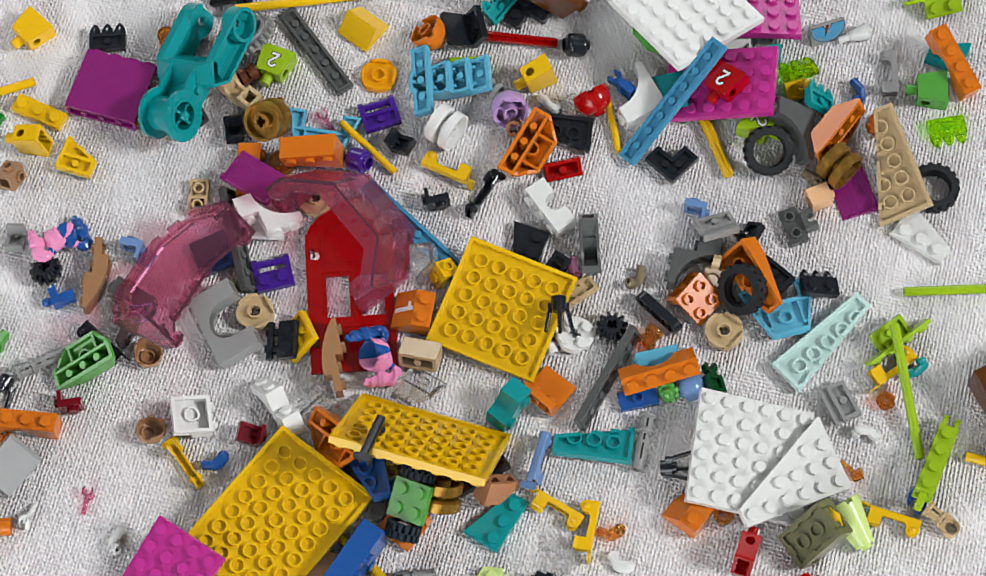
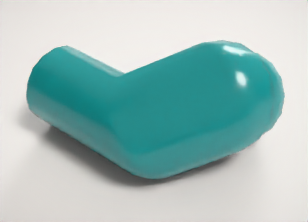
[908,357,929,378]

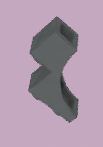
[578,213,602,276]
[664,236,723,290]

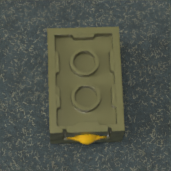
[778,498,853,569]

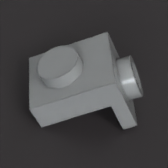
[4,223,28,253]

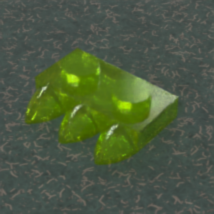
[778,57,819,82]
[926,114,968,148]

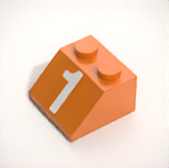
[390,289,436,336]

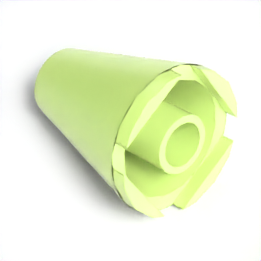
[836,493,874,552]

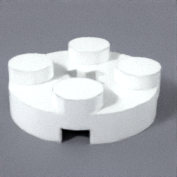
[555,316,594,354]

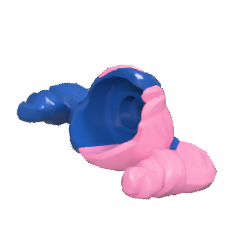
[27,215,94,263]
[344,325,403,388]

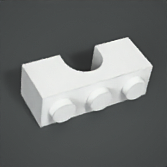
[524,177,576,239]

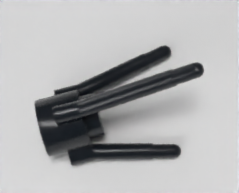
[544,295,576,337]
[0,373,16,409]
[660,451,691,481]

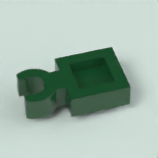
[701,362,727,393]

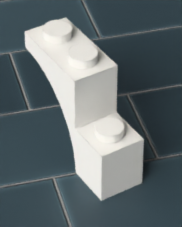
[232,193,303,239]
[250,377,307,436]

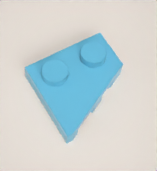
[633,344,678,366]

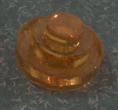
[268,150,296,176]

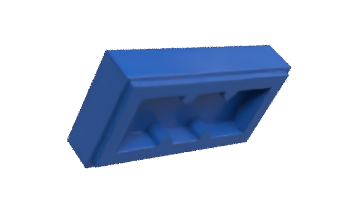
[617,387,660,413]

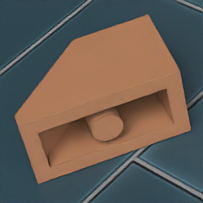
[473,474,520,507]

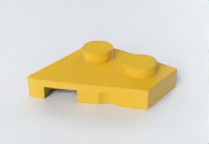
[55,136,97,179]
[290,310,319,363]

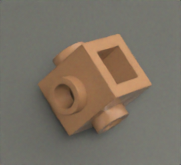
[0,160,27,192]

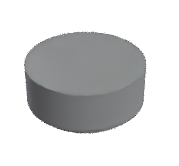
[366,501,387,522]

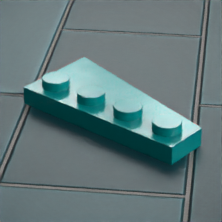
[552,427,635,465]

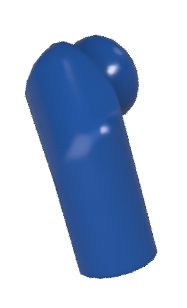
[850,78,865,103]
[201,450,229,470]

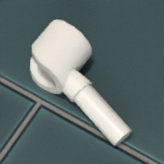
[547,341,560,356]
[18,503,38,530]

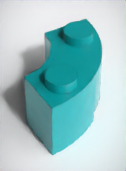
[486,376,531,432]

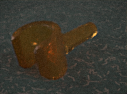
[840,459,864,482]

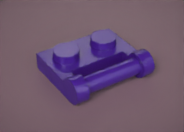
[357,95,402,135]
[251,253,295,294]

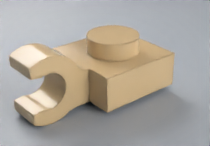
[704,254,725,289]

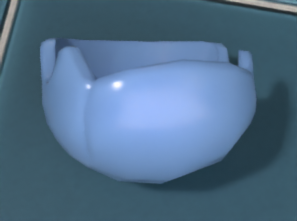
[674,374,705,402]

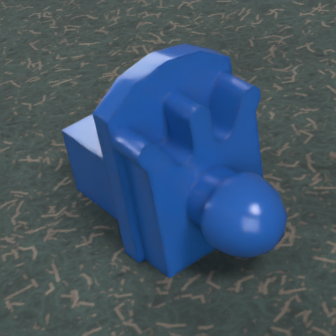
[42,284,77,310]

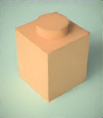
[803,182,835,213]

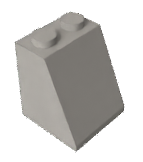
[0,434,43,498]

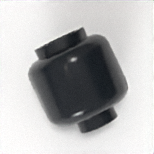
[562,33,590,57]

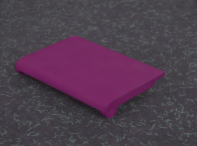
[220,151,289,206]
[826,165,878,221]

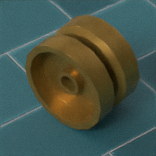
[244,98,292,142]
[815,141,863,190]
[421,475,464,515]

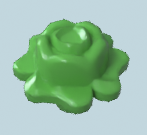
[657,382,680,403]

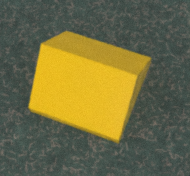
[338,7,389,52]

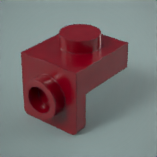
[54,390,85,415]
[235,421,268,447]

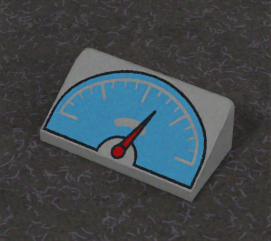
[807,17,846,47]

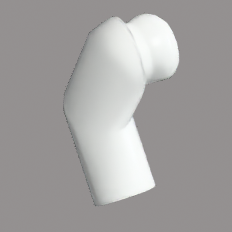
[536,93,563,114]
[107,526,126,556]

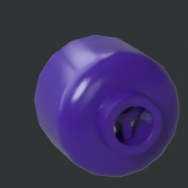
[344,147,373,173]

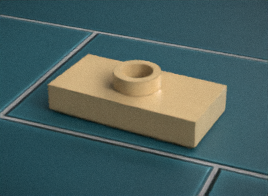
[568,275,599,309]

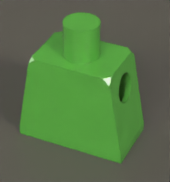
[905,70,949,110]

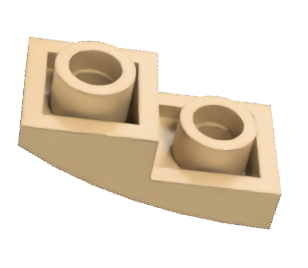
[188,179,210,215]

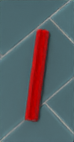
[486,31,558,48]

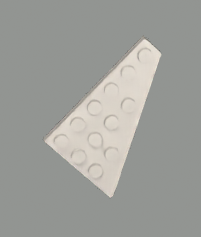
[738,417,852,529]

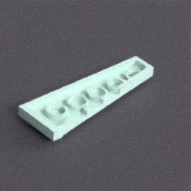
[772,292,871,393]

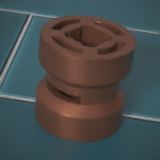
[236,62,261,87]

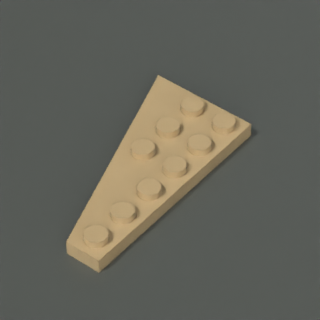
[874,102,934,228]

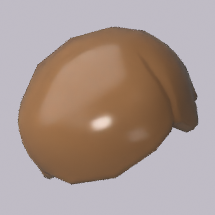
[134,336,163,368]
[135,415,167,444]

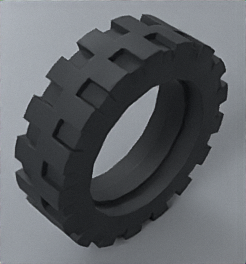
[742,126,795,176]
[919,162,960,214]
[717,263,768,316]

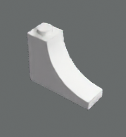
[617,60,664,131]

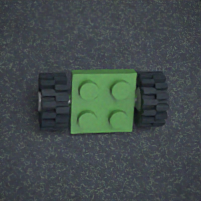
[384,464,437,544]

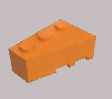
[279,133,344,168]

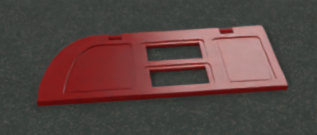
[305,198,399,375]

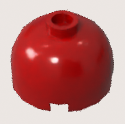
[573,83,611,118]

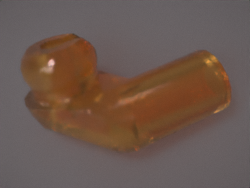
[595,523,625,541]

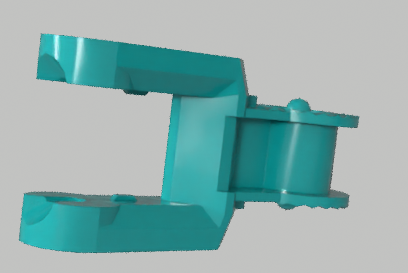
[138,3,257,142]

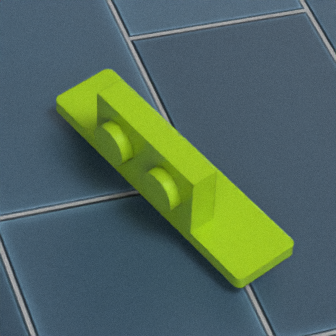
[902,0,963,19]
[864,314,932,367]

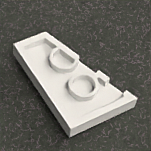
[891,212,951,265]

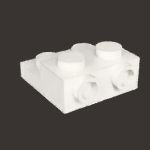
[169,395,216,438]

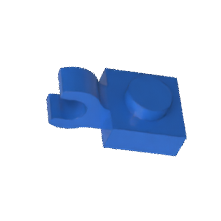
[607,69,636,100]

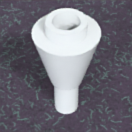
[837,22,873,44]

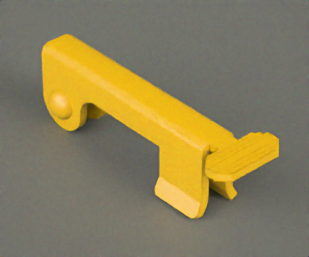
[421,151,474,191]
[867,346,918,394]
[162,436,205,490]
[529,484,585,531]
[572,499,601,564]
[861,501,922,538]

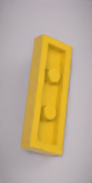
[11,93,69,132]

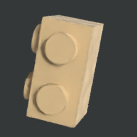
[398,337,443,373]

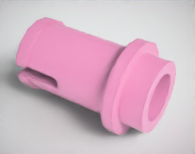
[568,256,582,279]

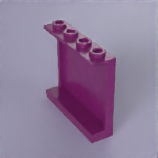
[65,49,158,131]

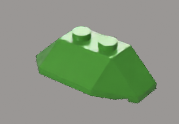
[52,330,115,390]

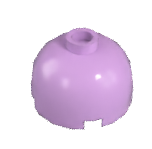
[491,90,529,128]

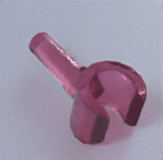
[316,108,335,131]
[81,486,95,516]

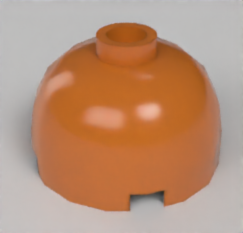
[410,15,445,51]

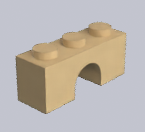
[215,74,264,112]

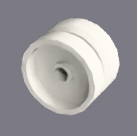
[424,103,469,151]

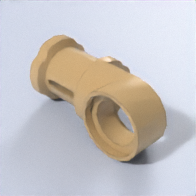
[922,501,960,539]

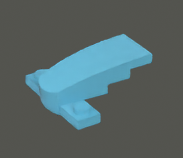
[409,44,493,118]

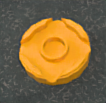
[361,58,397,93]

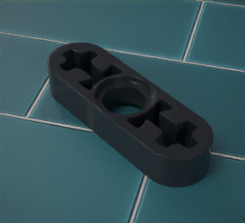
[635,290,683,335]

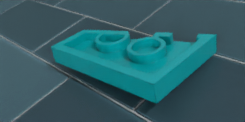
[463,493,529,554]

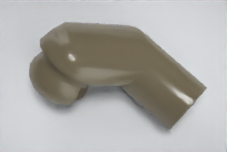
[801,168,823,187]
[624,265,646,290]

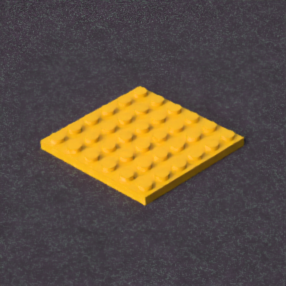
[426,236,578,383]

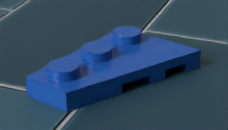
[348,458,392,502]

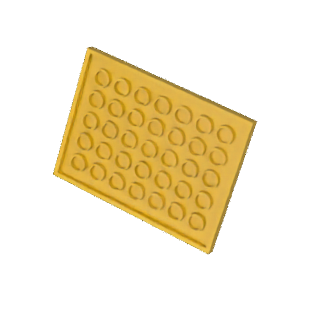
[328,393,511,487]
[188,425,373,576]

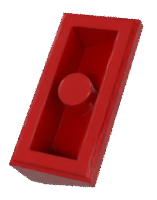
[542,156,583,182]

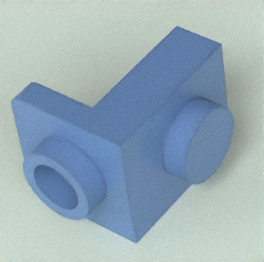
[683,198,710,218]
[119,236,147,264]

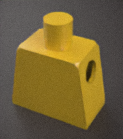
[10,6,56,50]
[513,53,558,93]
[5,124,54,157]

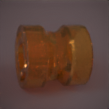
[637,323,664,350]

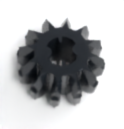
[29,257,63,287]
[596,311,628,344]

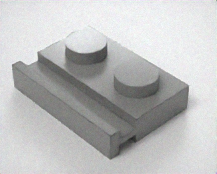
[693,211,740,242]
[817,380,861,427]

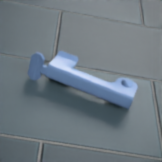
[519,431,553,490]

